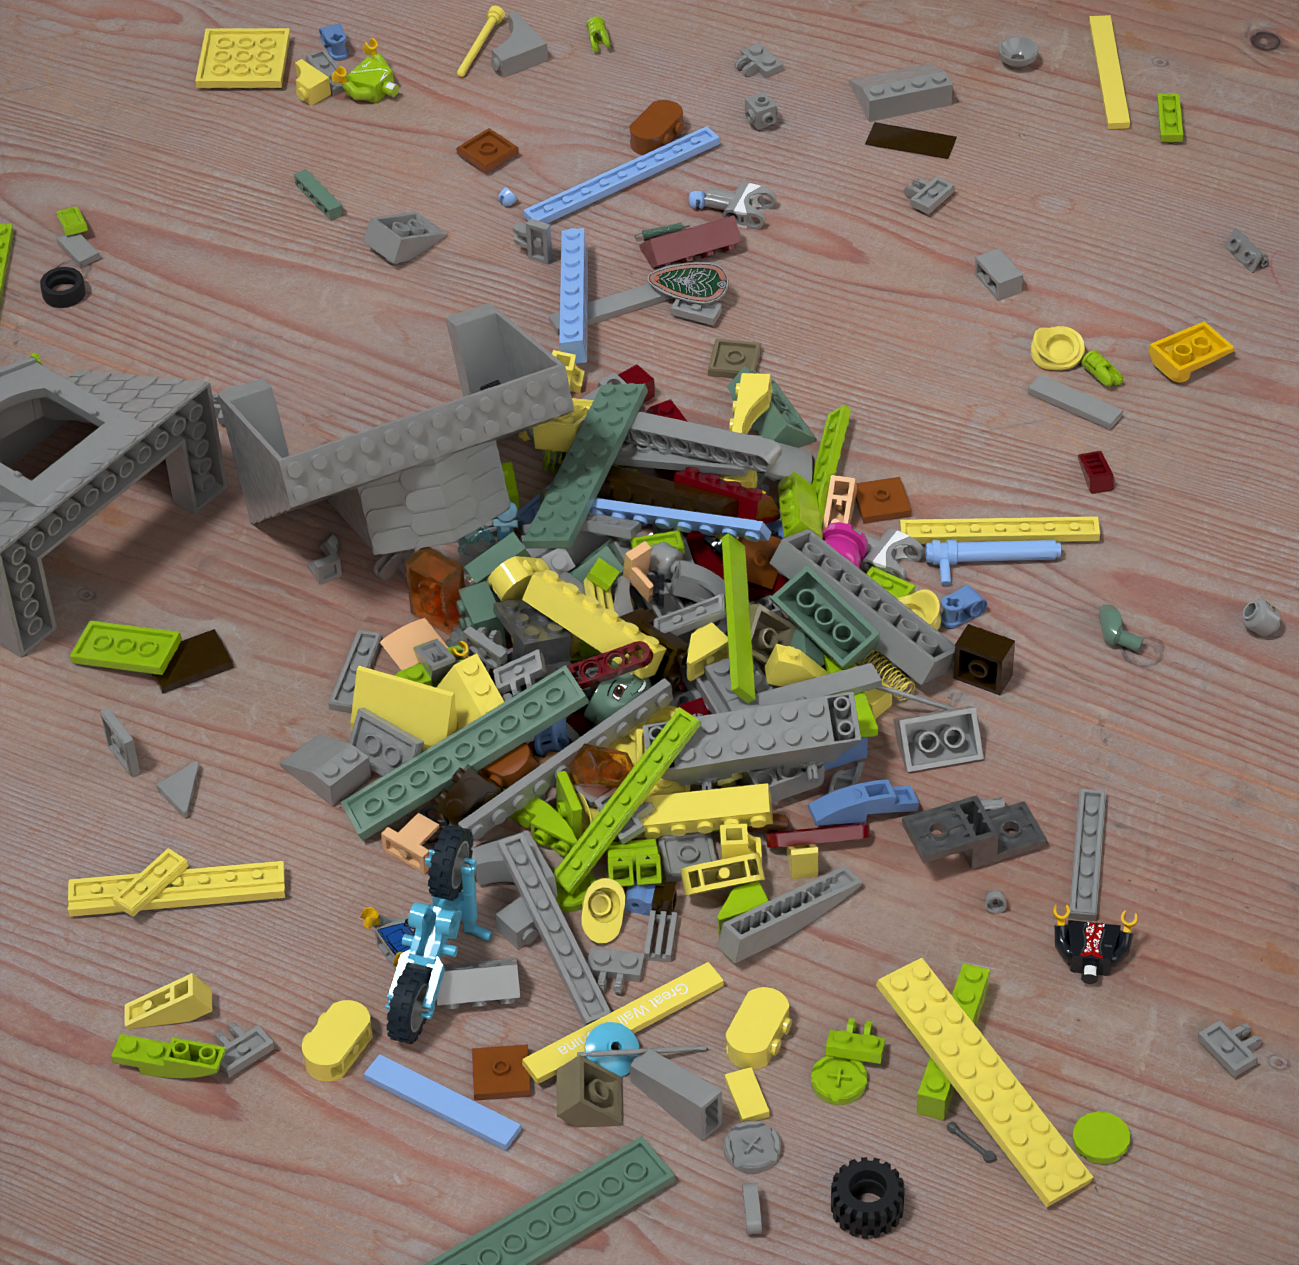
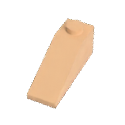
[822,475,857,531]

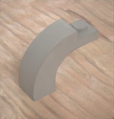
[671,560,727,634]

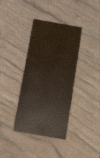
[865,122,957,159]

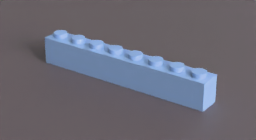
[559,228,588,364]

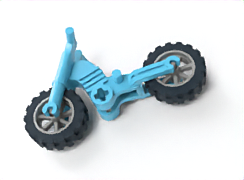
[385,824,493,1044]

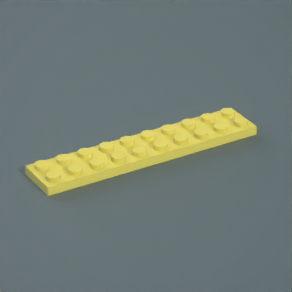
[876,958,1094,1207]

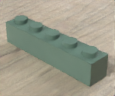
[294,169,343,221]

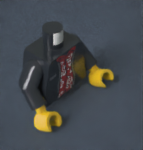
[1052,904,1138,984]

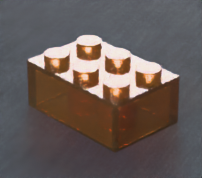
[405,547,465,635]

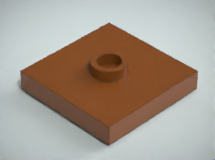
[456,128,519,173]
[856,477,911,524]
[738,535,782,589]
[472,1044,531,1100]

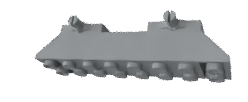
[643,692,861,790]

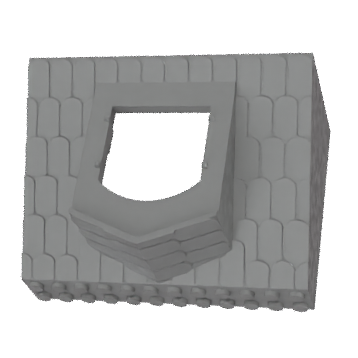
[217,303,574,555]
[0,357,227,658]

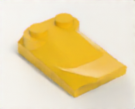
[1148,321,1235,383]

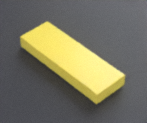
[112,848,189,917]

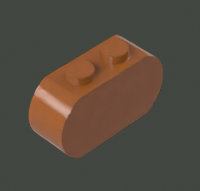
[630,100,684,155]
[478,743,539,789]

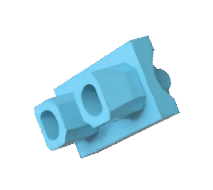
[493,501,519,540]

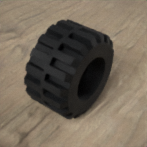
[831,1157,905,1239]

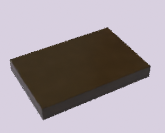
[152,629,234,694]

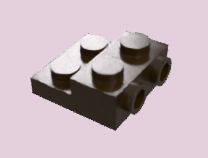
[637,620,689,688]
[435,764,504,825]

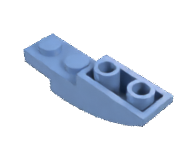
[808,779,919,826]

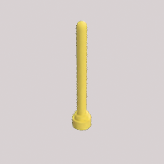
[457,6,505,77]

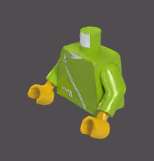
[331,38,399,103]

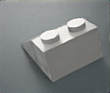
[363,212,447,264]
[280,734,372,807]

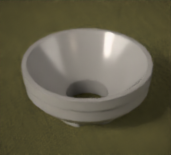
[999,36,1038,69]

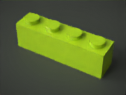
[778,471,823,539]

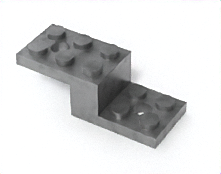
[493,598,591,698]
[902,795,1047,869]

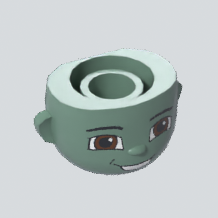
[583,661,652,726]

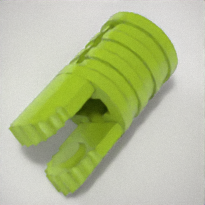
[586,16,611,53]
[1082,350,1124,387]

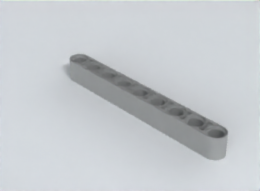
[623,411,782,472]

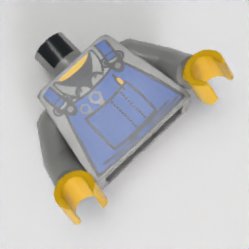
[360,907,426,971]

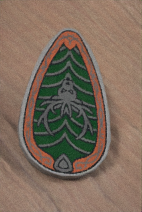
[647,262,729,305]

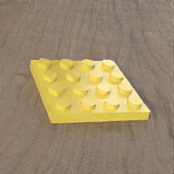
[195,28,290,89]

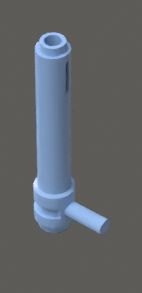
[925,540,1061,587]

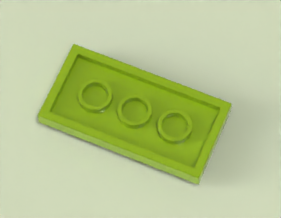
[69,620,182,675]

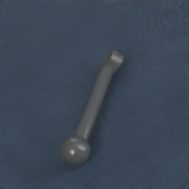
[947,1122,995,1163]

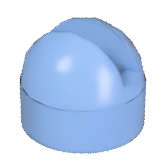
[498,187,518,207]
[689,191,706,210]

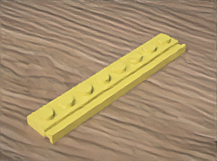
[68,861,285,917]

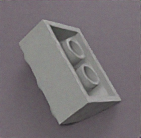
[893,706,984,772]
[436,957,520,1009]

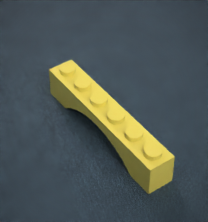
[720,373,773,488]

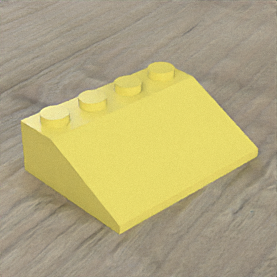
[350,666,458,753]

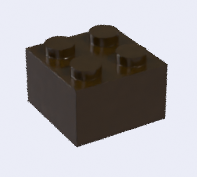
[953,624,1015,696]

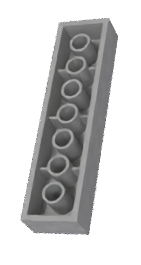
[770,529,955,686]

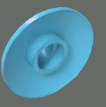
[585,1022,640,1077]

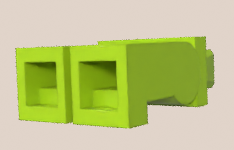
[608,839,662,886]

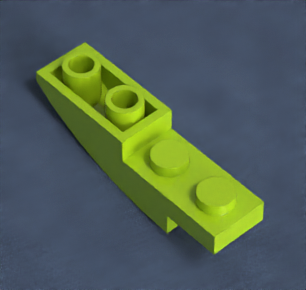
[501,788,577,857]
[111,1034,226,1078]

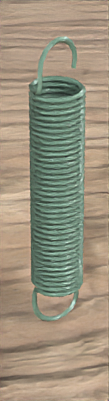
[634,222,691,240]

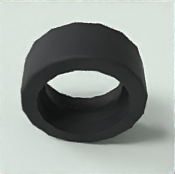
[40,267,85,308]

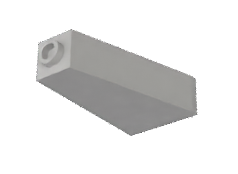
[630,1049,723,1141]

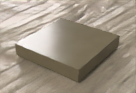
[708,339,762,379]

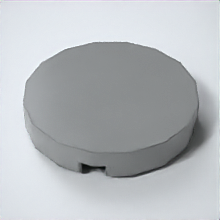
[724,1121,781,1174]

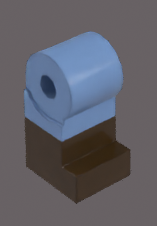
[625,881,677,916]

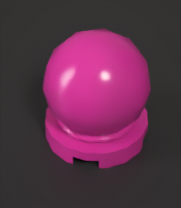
[822,522,868,569]

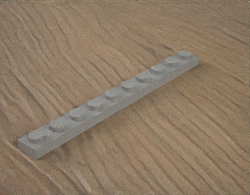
[458,678,673,841]

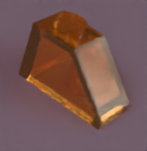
[569,743,634,789]

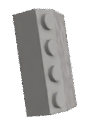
[849,63,953,122]

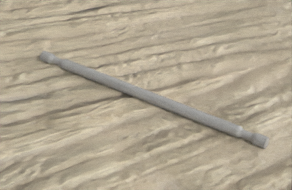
[875,685,955,710]
[577,1045,706,1057]

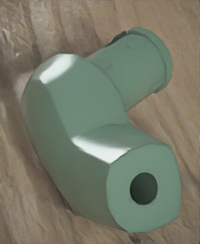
[1099,604,1144,653]

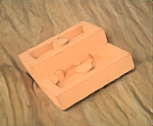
[380,618,449,670]

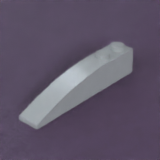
[718,866,862,963]

